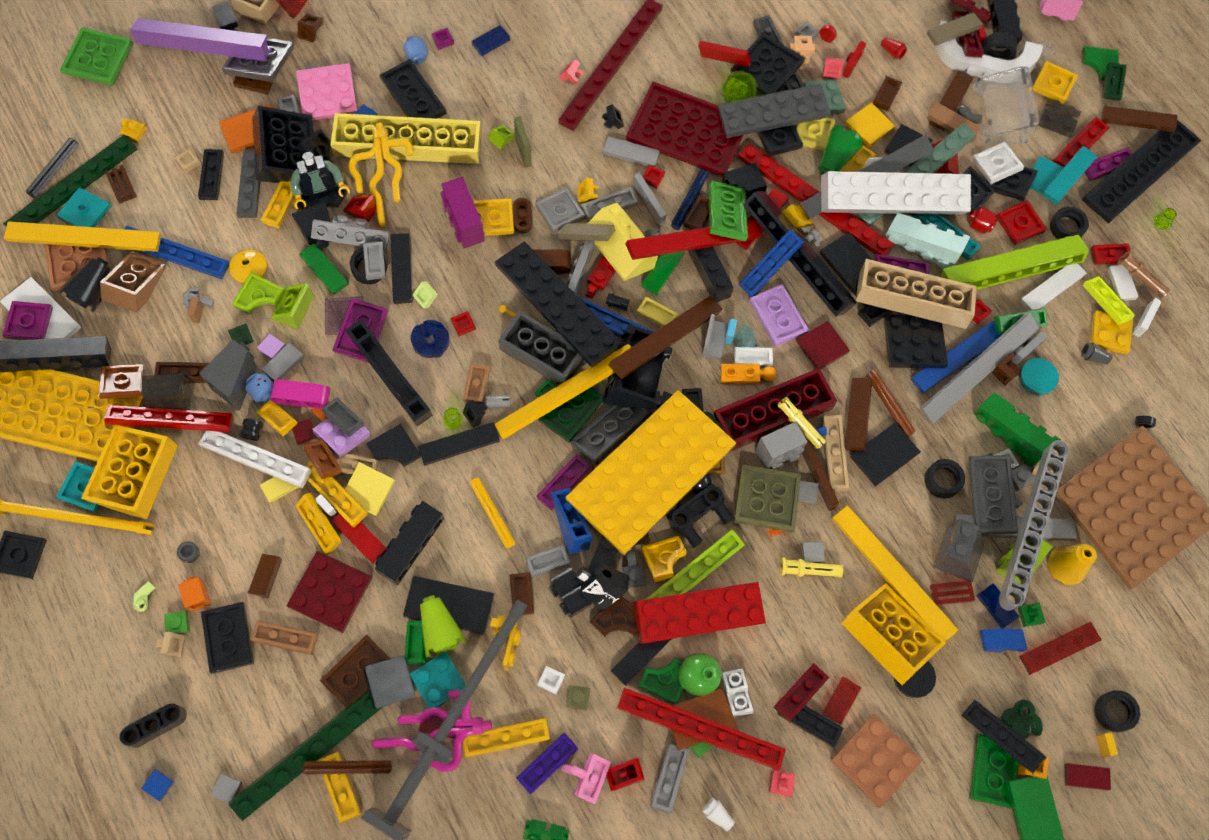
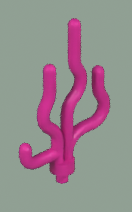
[372,690,492,772]

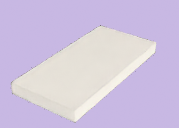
[0,277,81,339]

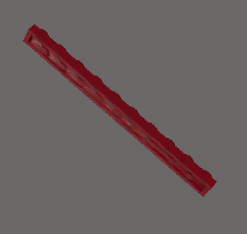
[558,0,663,132]

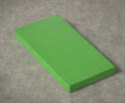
[709,181,748,241]

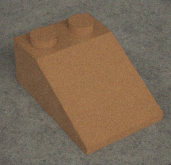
[100,251,166,312]

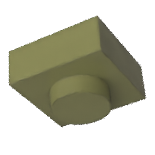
[566,685,590,711]

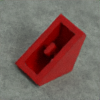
[343,195,377,222]
[606,758,645,792]

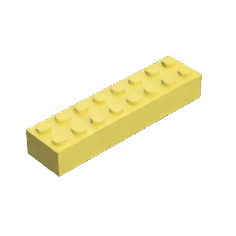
[331,113,482,164]

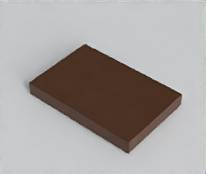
[320,635,391,707]

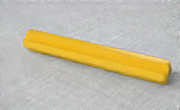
[470,477,515,549]

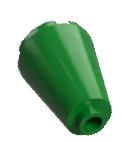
[819,125,863,175]

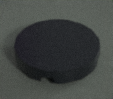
[894,661,936,698]

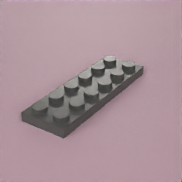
[718,84,831,138]

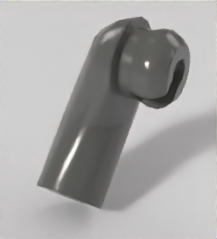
[958,105,982,123]

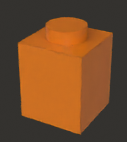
[178,576,211,612]

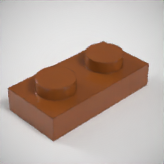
[304,440,341,479]

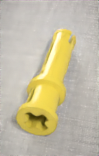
[780,557,843,578]

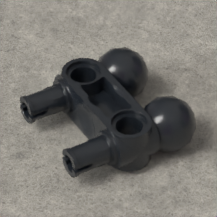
[665,473,735,548]

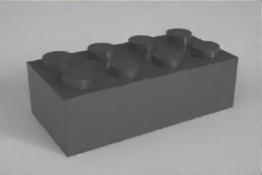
[498,311,584,385]

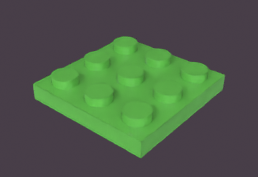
[60,27,133,86]

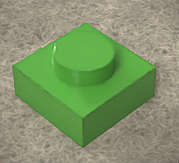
[164,611,189,634]

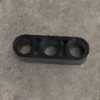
[119,703,187,748]

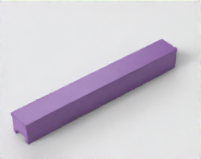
[130,18,272,61]

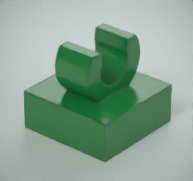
[1018,603,1046,628]

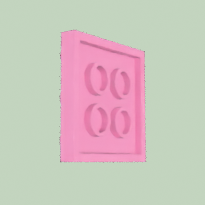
[296,63,357,121]

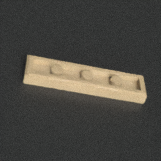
[821,415,850,491]

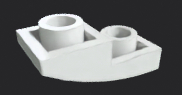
[722,668,753,718]

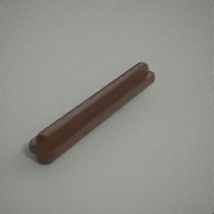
[303,760,392,774]

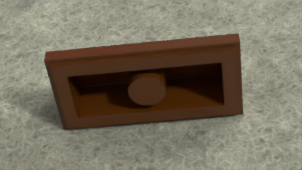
[248,554,282,599]

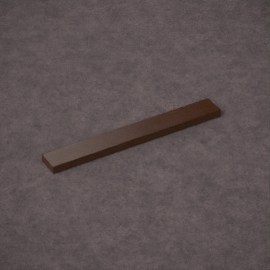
[608,296,723,379]

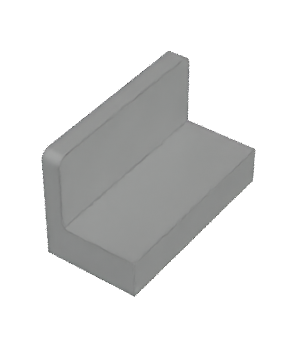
[702,314,728,360]

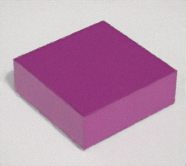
[431,28,454,50]

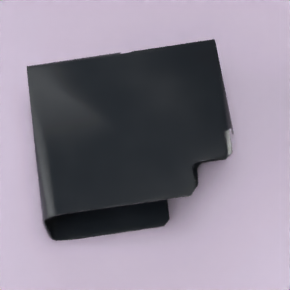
[722,163,767,201]

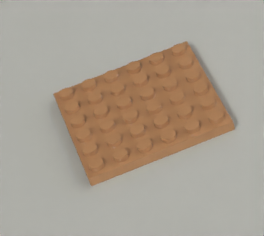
[1056,426,1209,590]

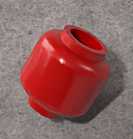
[968,207,997,234]

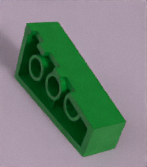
[973,392,1061,467]

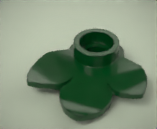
[1001,700,1043,739]

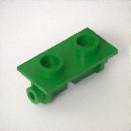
[523,819,570,840]

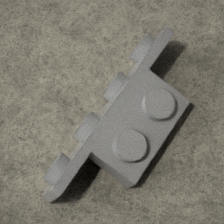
[311,215,389,250]

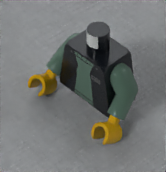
[290,152,350,210]

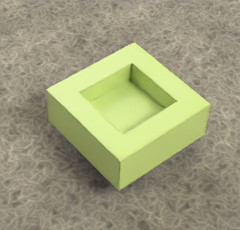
[412,281,438,309]

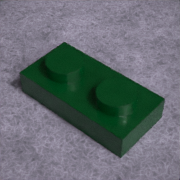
[1102,62,1127,101]

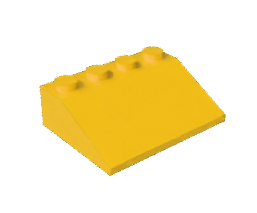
[81,425,178,519]
[841,583,947,685]

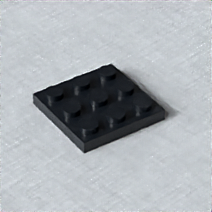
[730,32,805,95]
[884,315,948,368]

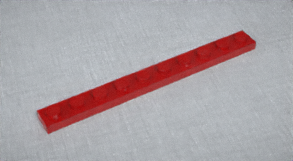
[737,143,895,256]

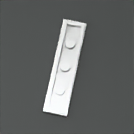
[1019,263,1087,310]

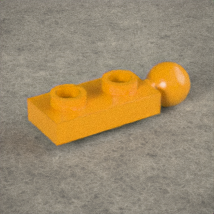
[721,364,777,384]

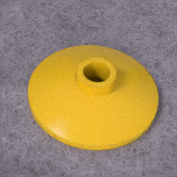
[229,249,267,284]

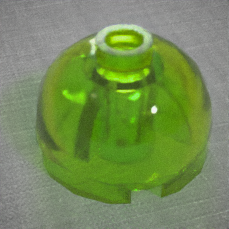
[721,71,757,103]

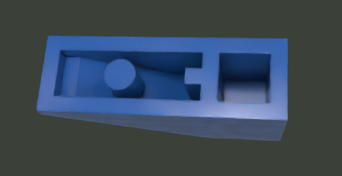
[551,488,593,555]

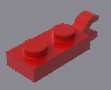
[586,255,616,299]

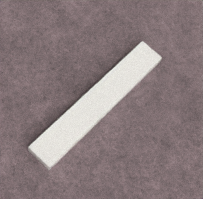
[198,431,312,488]

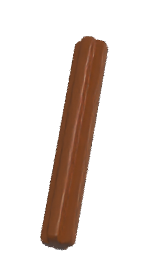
[866,369,915,437]

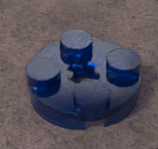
[410,320,450,358]

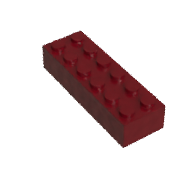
[713,368,837,452]

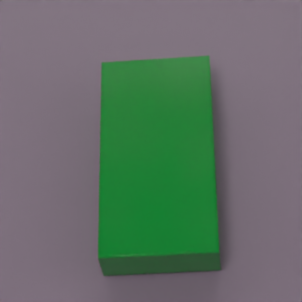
[404,620,427,664]

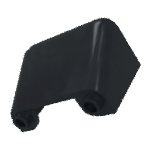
[603,324,673,409]

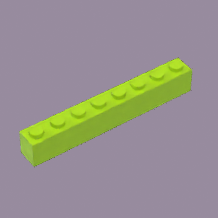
[941,235,1089,290]

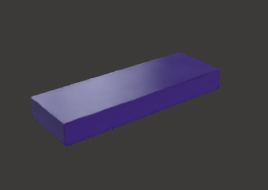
[516,733,579,795]

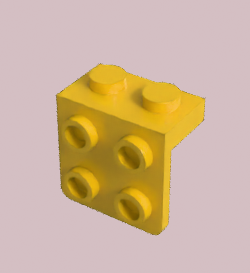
[490,616,521,671]

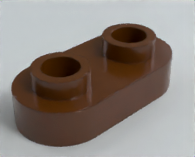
[513,198,532,234]

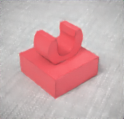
[823,58,844,79]
[559,59,583,84]
[769,770,795,797]

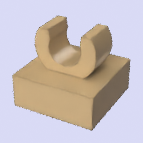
[155,632,185,657]

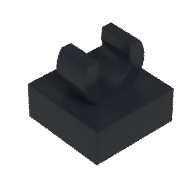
[602,104,624,129]
[463,400,488,428]

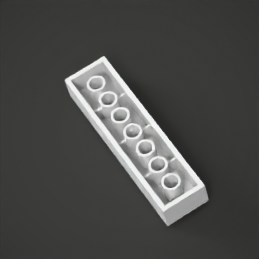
[821,171,971,215]

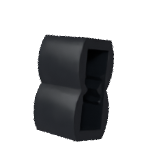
[548,568,592,617]

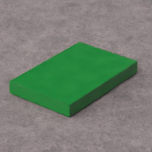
[969,734,1019,809]
[1006,775,1065,840]

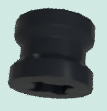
[239,419,263,441]

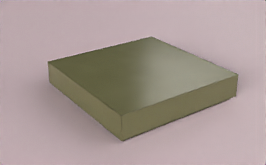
[514,116,532,168]

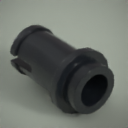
[605,293,630,311]

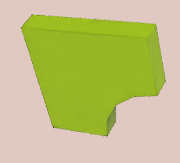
[232,272,285,314]

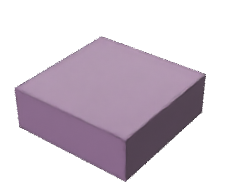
[257,334,285,359]

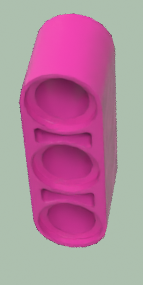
[270,379,331,409]

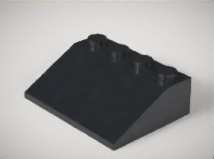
[252,106,314,183]

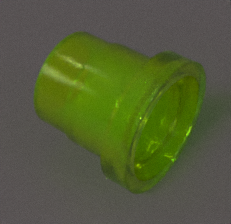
[1154,208,1177,230]
[443,407,463,430]

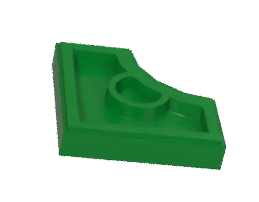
[1082,46,1119,81]
[638,657,683,705]

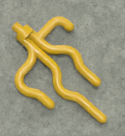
[348,123,413,227]

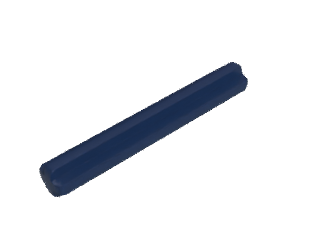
[671,169,708,230]

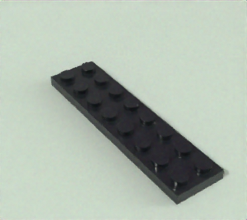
[1082,120,1202,224]
[495,241,622,368]

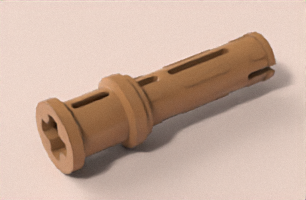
[1118,251,1170,298]

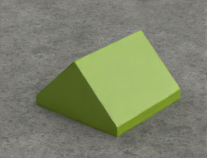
[271,283,314,329]

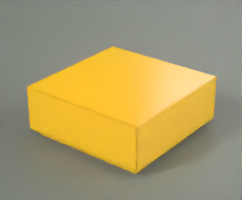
[1096,733,1118,757]

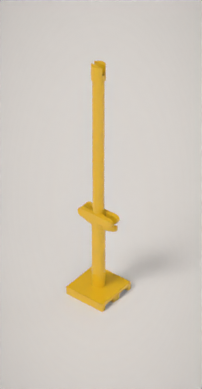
[0,498,155,535]

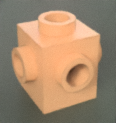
[789,35,815,64]

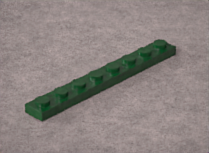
[3,135,138,227]
[228,690,383,821]

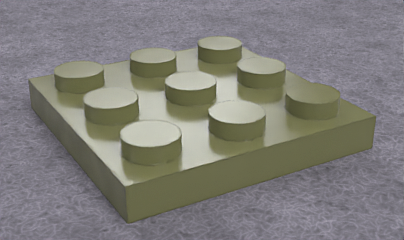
[734,464,801,533]

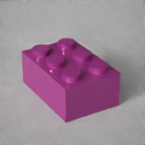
[440,176,485,248]

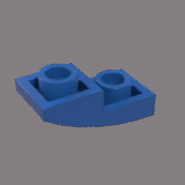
[980,629,1027,653]

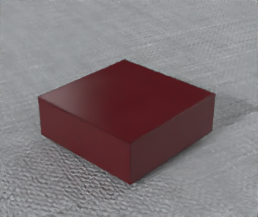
[292,418,317,445]

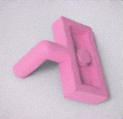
[561,753,611,804]

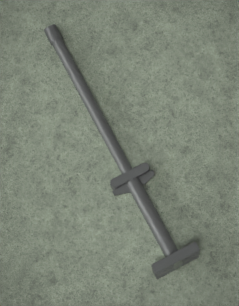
[361,599,527,840]

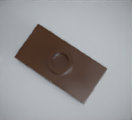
[233,76,273,94]

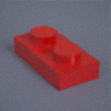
[1090,243,1131,265]

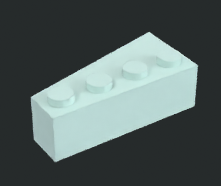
[885,213,970,269]

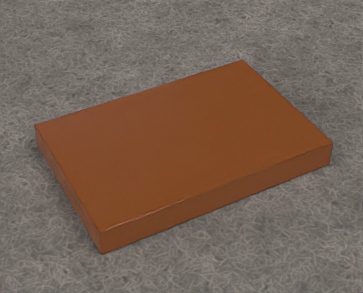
[670,688,738,751]

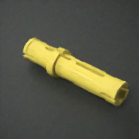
[777,397,826,449]

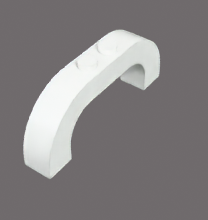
[935,20,1043,82]

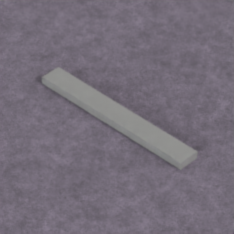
[920,313,1039,424]

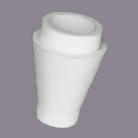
[702,798,735,831]

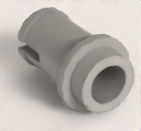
[486,394,510,410]

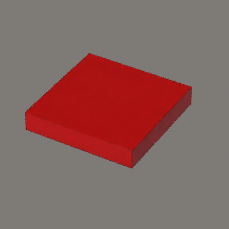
[996,200,1047,245]

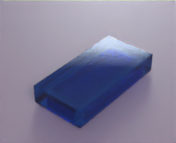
[472,25,510,57]
[976,583,1020,629]

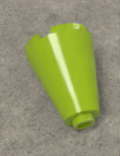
[420,595,467,657]

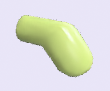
[133,581,155,612]

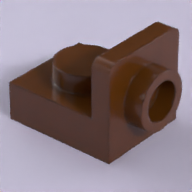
[298,14,323,42]

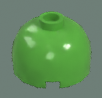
[678,653,722,696]

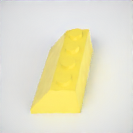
[587,203,658,281]

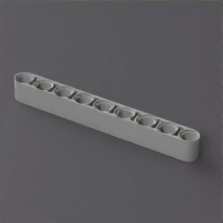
[999,440,1069,611]

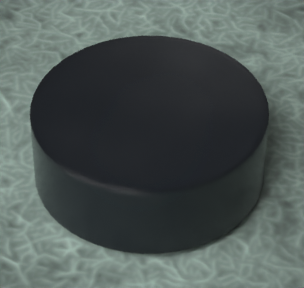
[1135,416,1156,428]

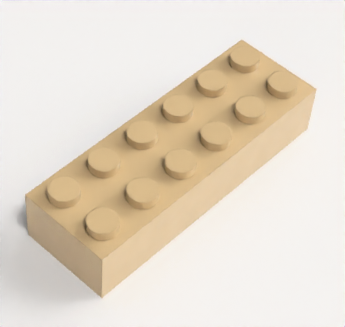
[855,259,977,329]

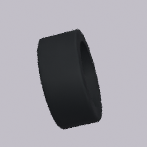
[983,32,1017,60]
[1050,206,1089,240]
[349,247,387,285]
[924,459,965,499]
[1094,690,1141,732]

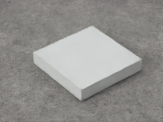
[972,142,1024,184]

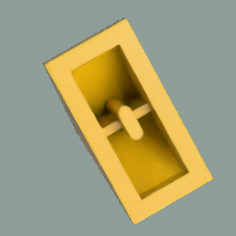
[782,204,813,230]

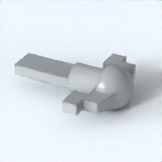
[800,226,821,248]
[183,287,214,309]

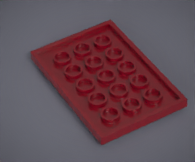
[626,81,744,177]

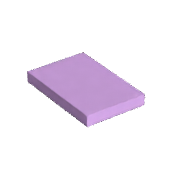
[749,284,809,347]

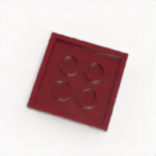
[286,551,373,633]

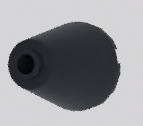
[58,257,110,313]

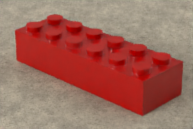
[633,582,766,644]

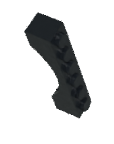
[346,319,433,427]

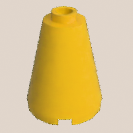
[1047,544,1097,585]

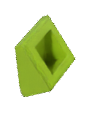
[488,125,515,149]

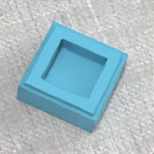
[724,319,737,345]

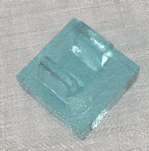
[734,325,758,347]

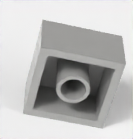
[755,422,807,470]

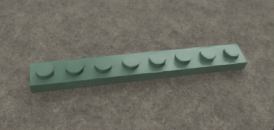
[856,123,977,226]

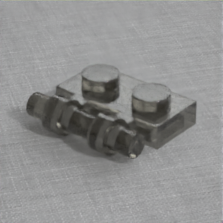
[1038,99,1081,138]

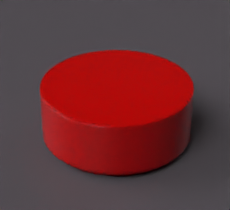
[819,24,837,43]

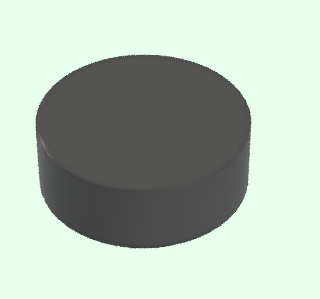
[177,541,200,563]

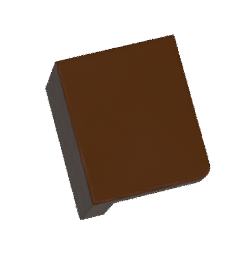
[992,352,1021,386]

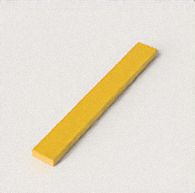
[4,222,161,252]
[495,344,631,439]
[832,505,958,641]

